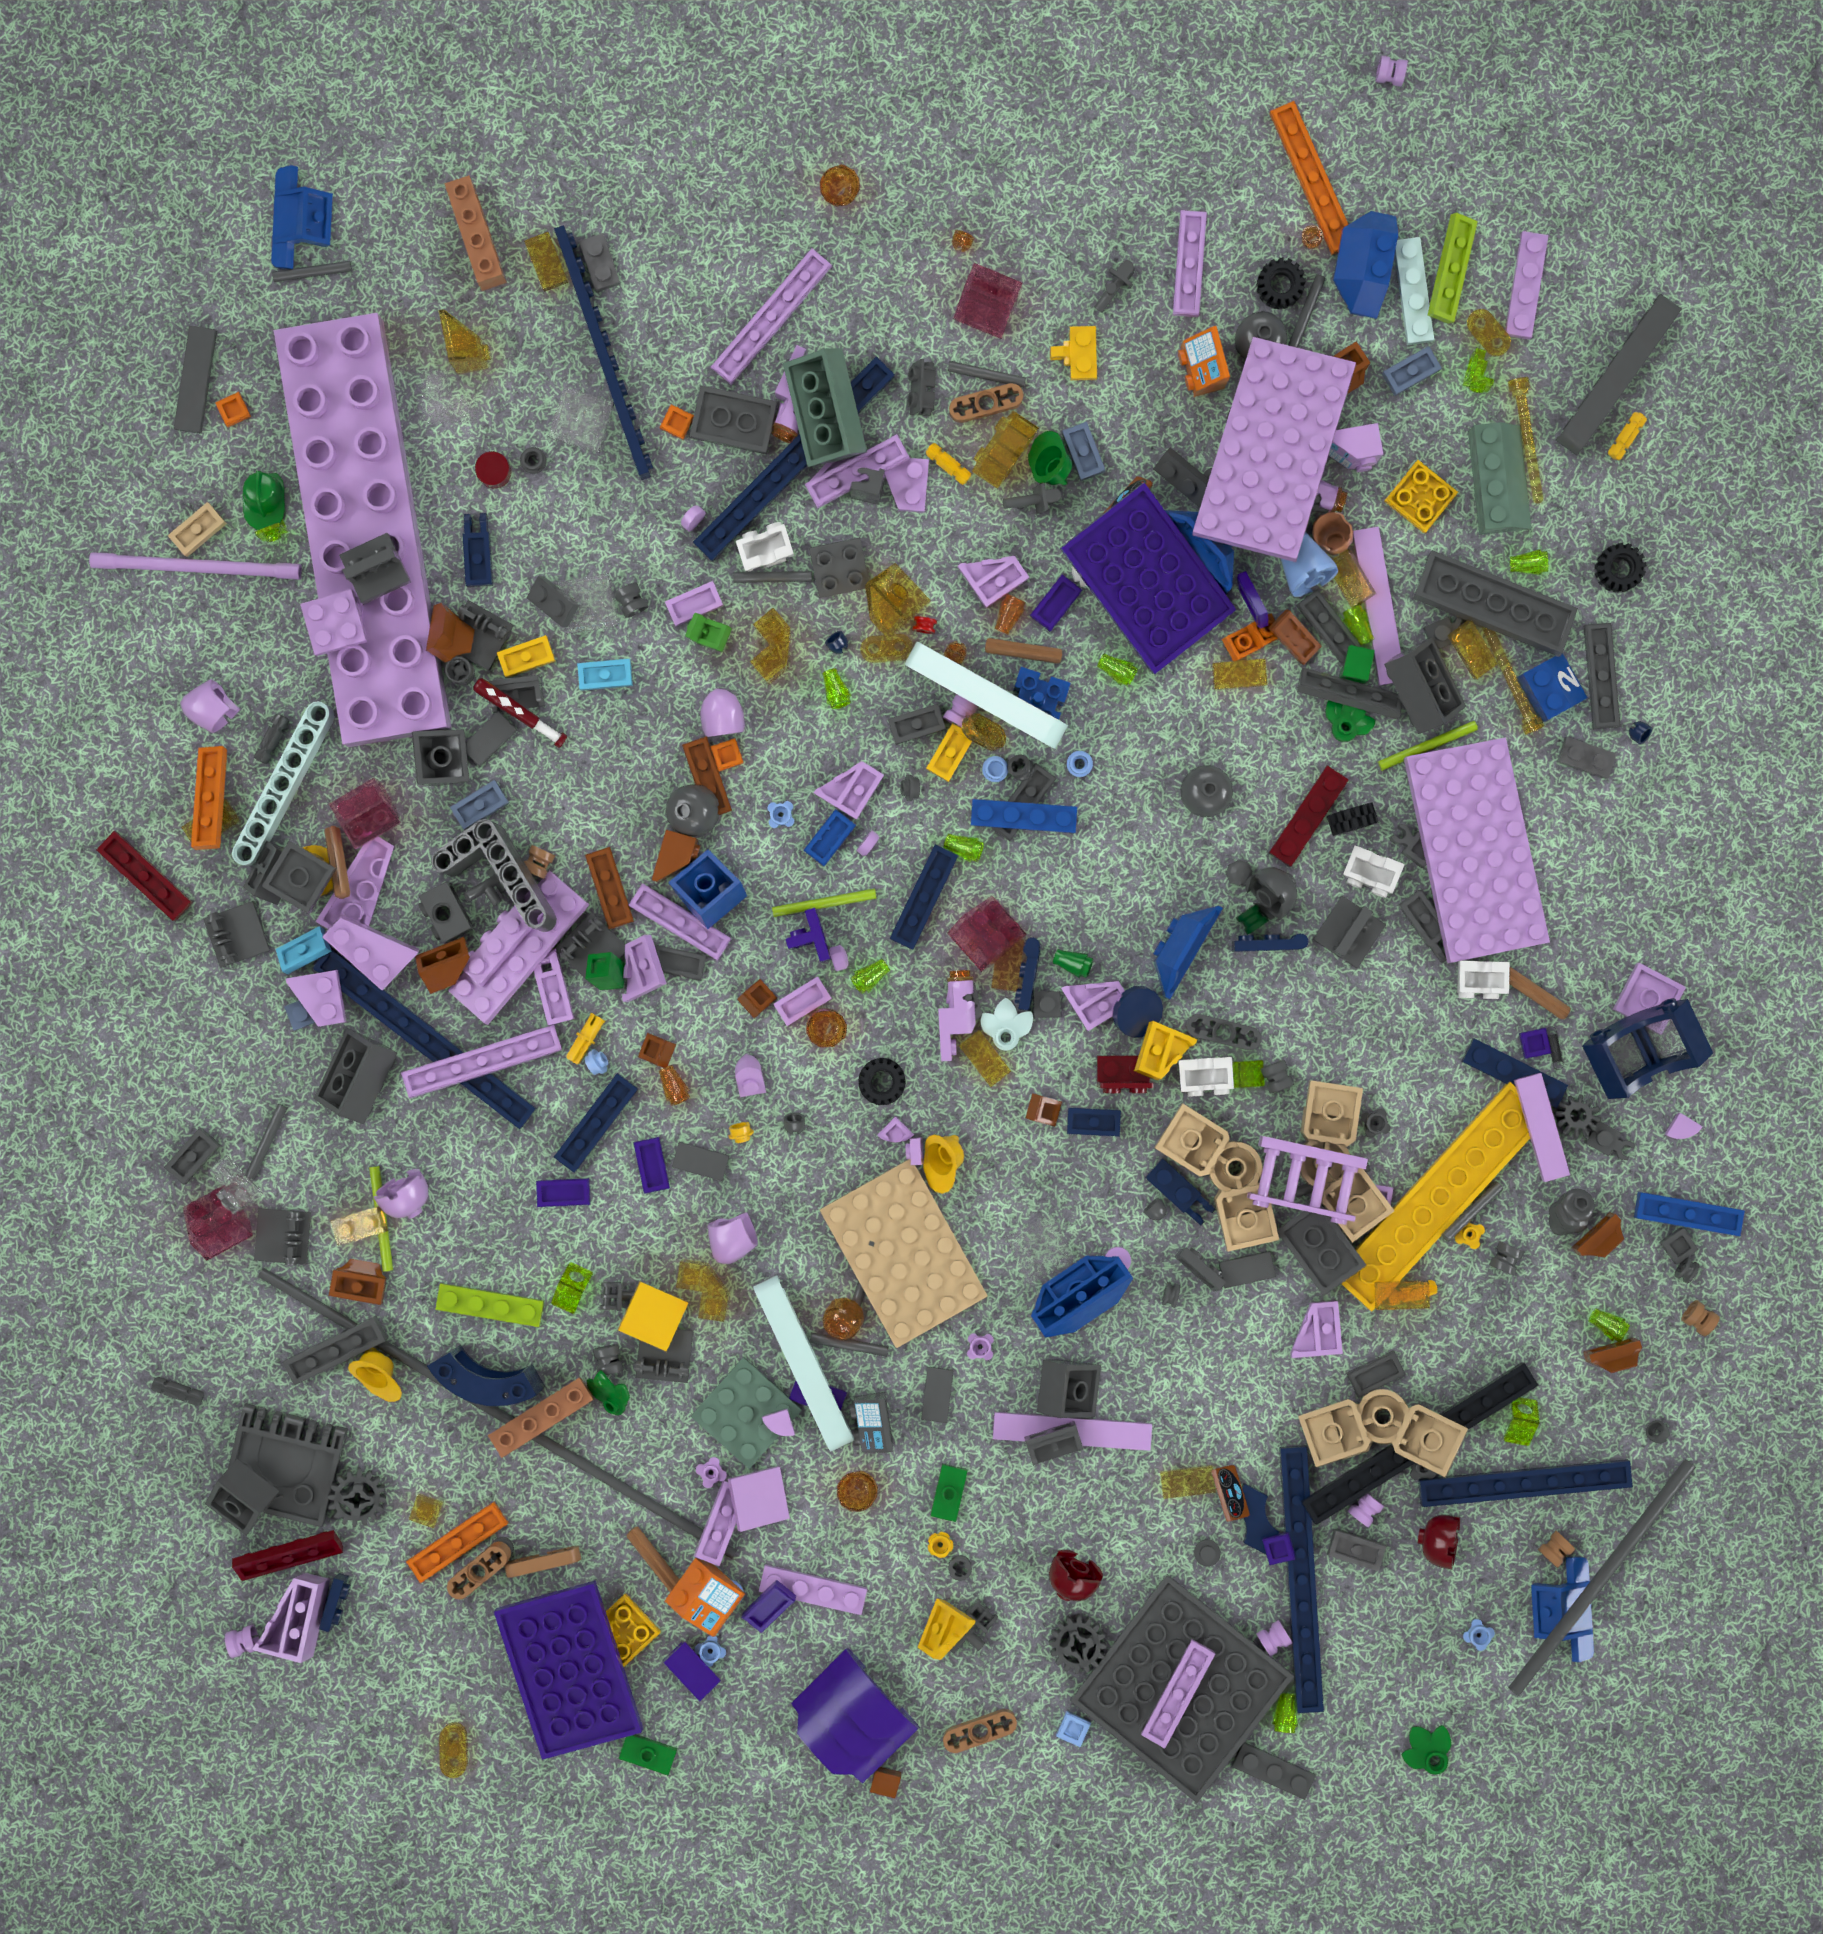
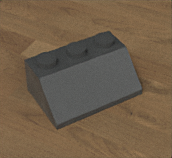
[1384,637,1466,734]
[314,1028,397,1124]

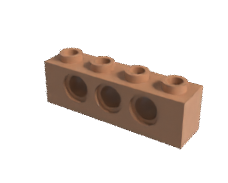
[444,175,507,291]
[488,1377,595,1458]

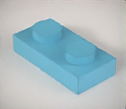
[577,659,633,691]
[276,926,331,974]

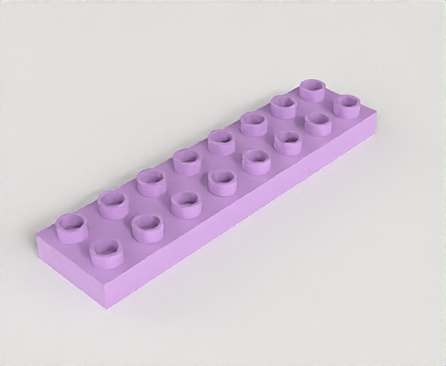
[274,313,452,747]

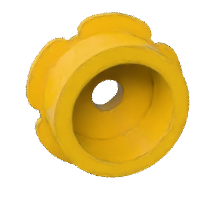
[728,1122,754,1143]
[928,1532,953,1558]

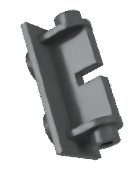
[907,358,936,416]

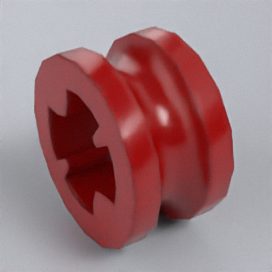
[912,616,937,634]

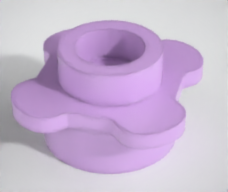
[967,1333,994,1360]
[696,1457,727,1488]

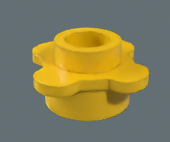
[1455,1222,1485,1249]

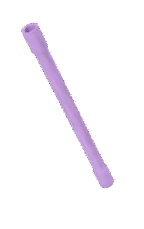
[89,552,302,580]

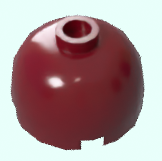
[1418,1514,1461,1570]
[1049,1550,1103,1601]

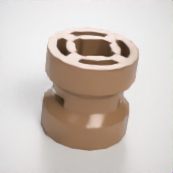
[524,845,555,879]
[1681,1300,1720,1337]
[1538,1531,1576,1568]

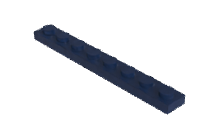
[1418,1459,1633,1507]

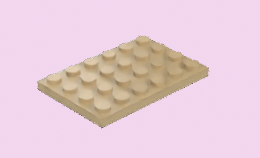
[819,1159,988,1348]

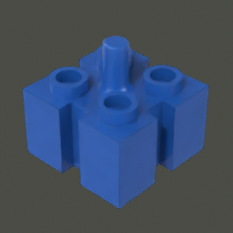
[1013,667,1071,720]

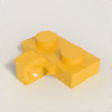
[1050,326,1097,381]

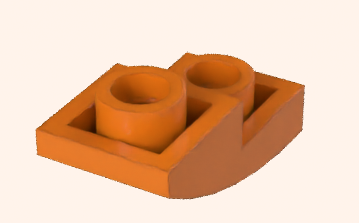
[1222,613,1277,662]

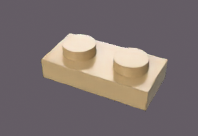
[168,502,227,557]

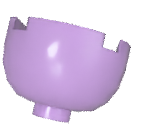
[374,1169,429,1219]

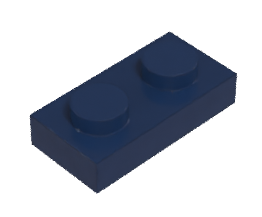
[1066,1107,1121,1137]
[319,1573,351,1632]

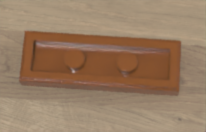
[682,736,732,815]
[585,847,634,929]

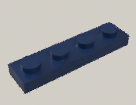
[890,844,959,950]
[1461,1038,1568,1109]
[554,1073,639,1173]

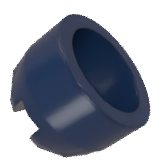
[825,631,848,654]
[1629,721,1653,745]

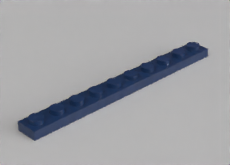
[554,225,653,480]
[693,356,895,562]
[313,948,537,1129]
[1279,1445,1324,1713]

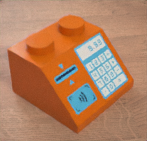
[1178,326,1230,397]
[665,1558,745,1637]

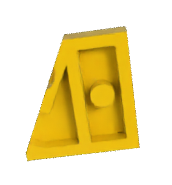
[1134,1021,1197,1080]
[917,1598,976,1660]

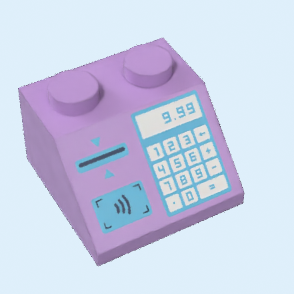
[1329,423,1383,472]

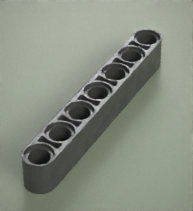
[1555,294,1682,455]

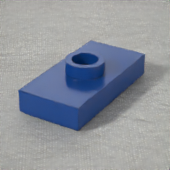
[803,809,856,867]

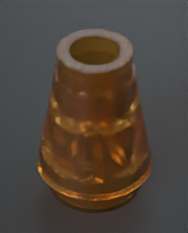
[994,594,1026,635]
[658,1065,690,1106]

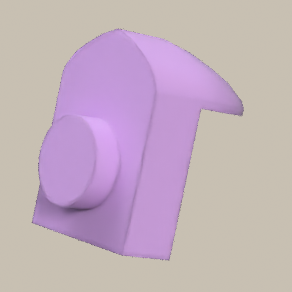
[735,1054,766,1097]

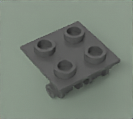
[809,537,870,598]
[457,600,514,671]
[203,901,270,968]
[556,912,625,986]
[254,1208,311,1265]
[635,1329,693,1383]

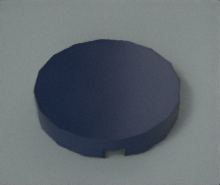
[1113,986,1163,1038]

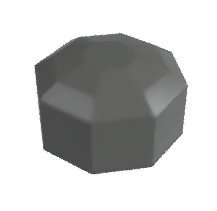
[1226,860,1253,886]

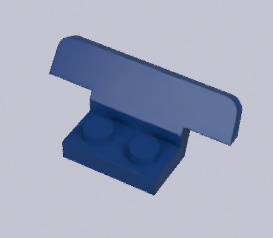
[271,165,333,269]
[1531,1556,1594,1662]

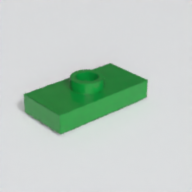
[930,1463,968,1522]
[618,1734,678,1776]

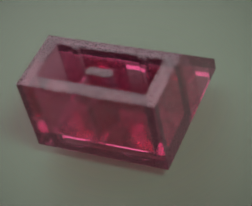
[953,263,1023,339]
[329,778,401,850]
[947,896,1026,972]
[183,1183,253,1261]

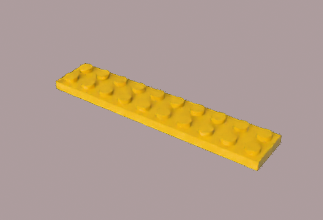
[1341,1082,1530,1312]

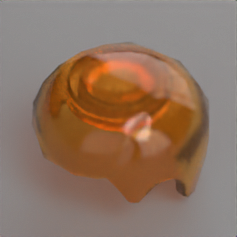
[820,164,860,207]
[806,1008,847,1048]
[822,1298,864,1340]
[836,1471,878,1512]

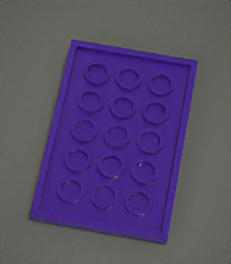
[1060,483,1237,674]
[494,1580,644,1760]

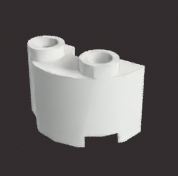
[736,522,794,571]
[1343,846,1405,898]
[1457,961,1510,999]
[1179,1057,1234,1097]

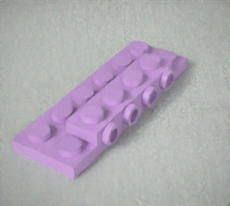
[448,870,590,1025]

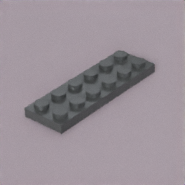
[1413,550,1578,657]

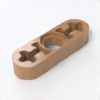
[949,383,1023,423]
[447,1541,511,1600]
[504,1545,581,1578]
[943,1709,1017,1753]

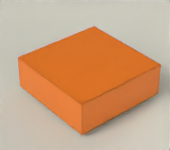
[215,392,251,427]
[659,404,694,440]
[710,738,744,772]

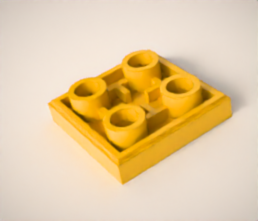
[1384,460,1458,534]
[618,1281,688,1352]
[606,1593,661,1667]

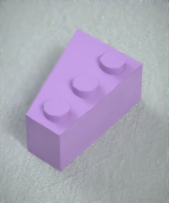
[323,914,419,990]
[252,1573,330,1663]

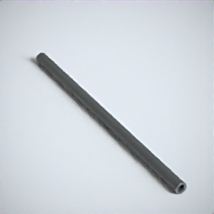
[1508,1459,1696,1696]

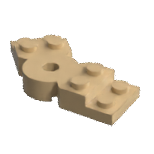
[1300,1080,1394,1243]
[1154,1103,1279,1252]
[1298,1389,1468,1478]

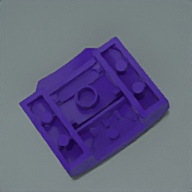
[791,1648,920,1784]

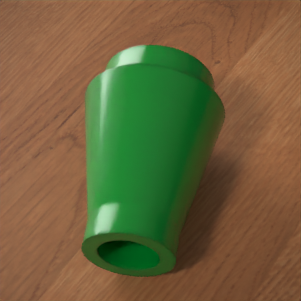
[1053,949,1094,979]

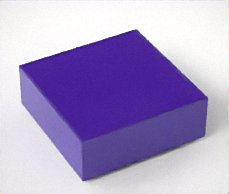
[1519,1028,1551,1059]
[1262,1532,1296,1566]

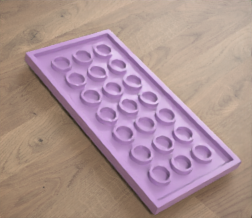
[1193,337,1356,562]
[1404,737,1550,963]

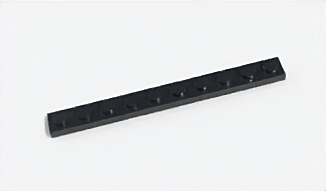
[1301,1362,1539,1525]

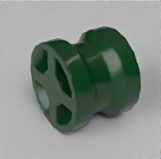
[1236,903,1269,935]

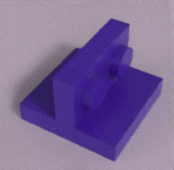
[785,908,832,963]

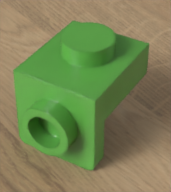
[685,613,732,652]

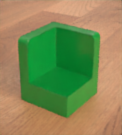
[1339,645,1375,684]
[585,952,625,990]

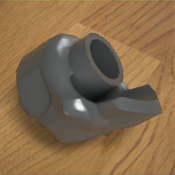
[1549,1189,1595,1236]

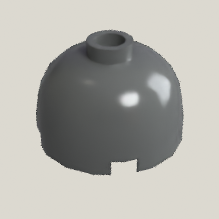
[1234,311,1288,361]
[1180,765,1233,818]
[665,784,719,837]
[1246,867,1297,920]

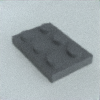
[690,385,778,455]
[1277,1204,1367,1296]

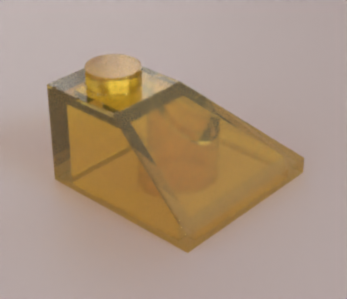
[439,309,491,374]
[865,563,931,638]

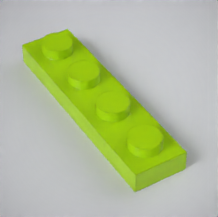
[1427,213,1478,324]
[435,1283,544,1327]

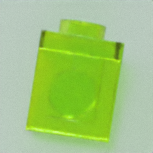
[1462,348,1494,393]

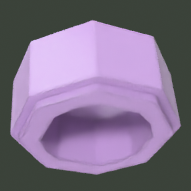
[829,945,848,971]

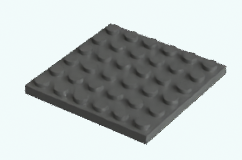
[1070,1574,1294,1803]

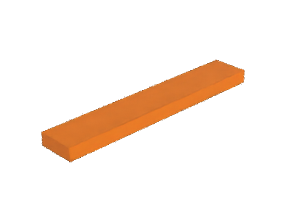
[1269,101,1349,255]

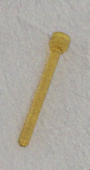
[1508,377,1544,504]
[1481,626,1545,735]

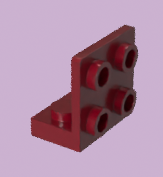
[1097,1055,1154,1094]

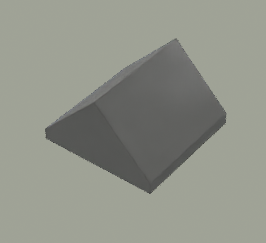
[412,729,469,787]

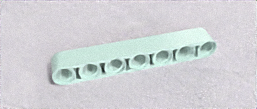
[905,641,1068,749]
[232,701,335,866]
[753,1275,854,1452]

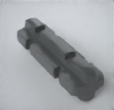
[254,714,289,764]
[151,1377,204,1406]

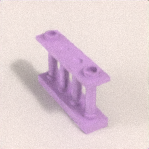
[1247,1135,1368,1225]

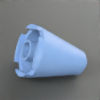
[1280,532,1339,597]

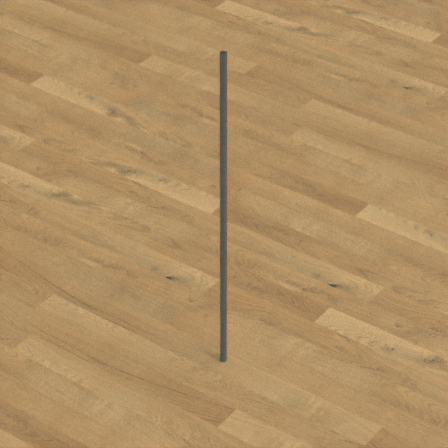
[258,1268,737,1559]

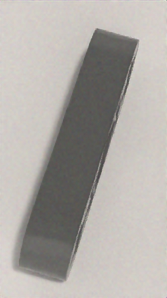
[1186,1014,1261,1050]

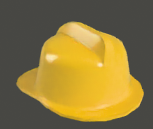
[923,1134,964,1194]
[348,1347,402,1402]

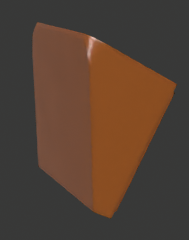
[737,979,777,1019]
[638,1033,676,1068]
[1025,1093,1062,1127]
[870,1767,901,1798]

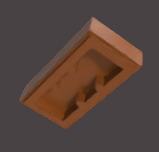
[1268,609,1322,665]

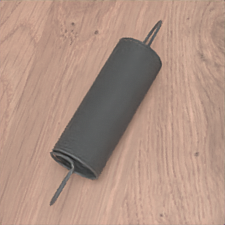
[1547,1026,1563,1070]

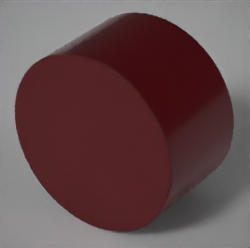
[475,451,512,489]

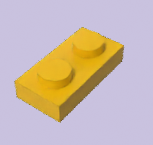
[497,635,556,678]
[926,723,975,782]

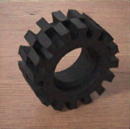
[1256,257,1306,309]
[1594,543,1647,593]
[1327,802,1379,836]
[858,1058,906,1105]

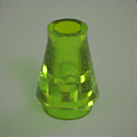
[1509,549,1549,575]
[1342,604,1375,646]
[1097,653,1138,687]
[822,668,851,709]
[943,833,984,863]
[850,958,890,994]
[1588,1308,1630,1343]
[1272,1693,1298,1733]

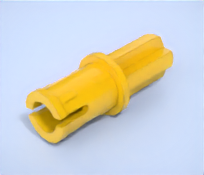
[566,1013,605,1064]

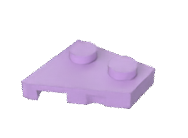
[885,458,929,513]
[957,556,1029,608]
[814,761,884,820]
[622,935,667,1002]
[286,970,346,1027]
[1061,981,1125,1031]
[1290,1300,1343,1358]

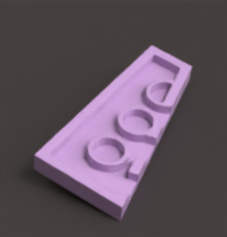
[316,832,394,929]

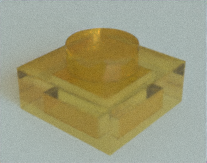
[409,1494,443,1528]

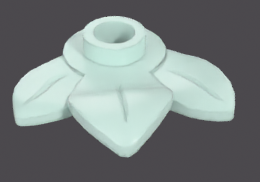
[981,998,1033,1051]

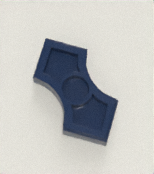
[1242,1483,1279,1554]

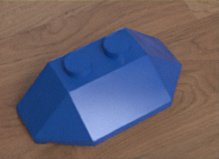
[1333,211,1398,319]
[1165,510,1234,594]
[1153,906,1223,1000]
[1031,1256,1133,1338]

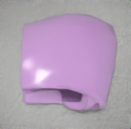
[180,679,240,733]
[700,688,745,737]
[707,1212,758,1264]

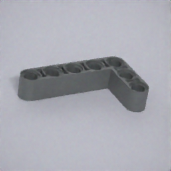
[431,819,557,932]

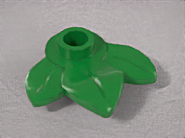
[1325,700,1376,742]
[586,1370,630,1416]
[1401,1725,1452,1775]

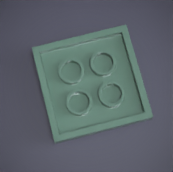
[690,1357,802,1469]

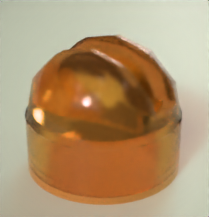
[1301,225,1323,249]
[952,230,975,252]
[944,641,967,664]

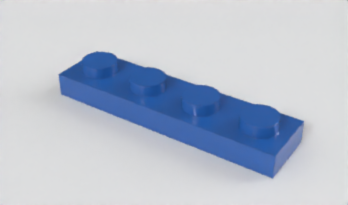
[970,799,1077,833]
[1634,1192,1745,1236]

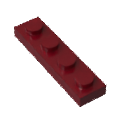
[1269,765,1349,867]
[96,831,193,921]
[232,1530,343,1581]

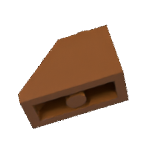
[652,830,701,883]
[415,937,470,994]

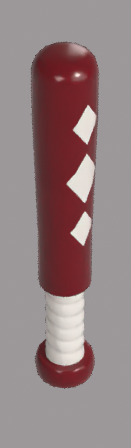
[473,678,567,748]

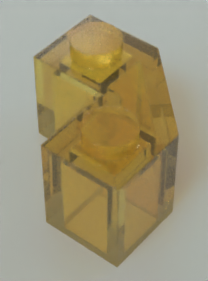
[972,411,1039,489]
[750,608,792,686]
[676,1259,730,1322]

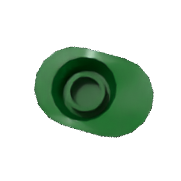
[1028,431,1072,486]
[243,471,285,531]

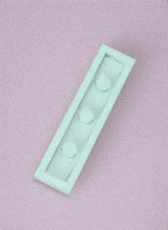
[1395,237,1434,345]

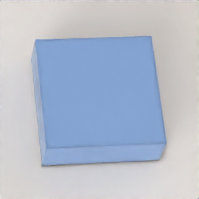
[1056,1711,1091,1747]

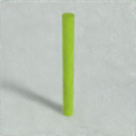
[1377,720,1478,771]
[772,888,877,917]
[369,1166,393,1272]

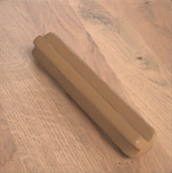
[985,638,1062,664]
[324,826,350,899]
[1509,967,1571,1019]
[627,1526,680,1592]

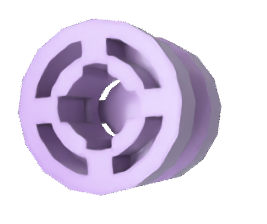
[1375,55,1408,87]
[943,695,978,730]
[1347,1493,1384,1528]
[1256,1620,1292,1656]
[225,1625,259,1658]

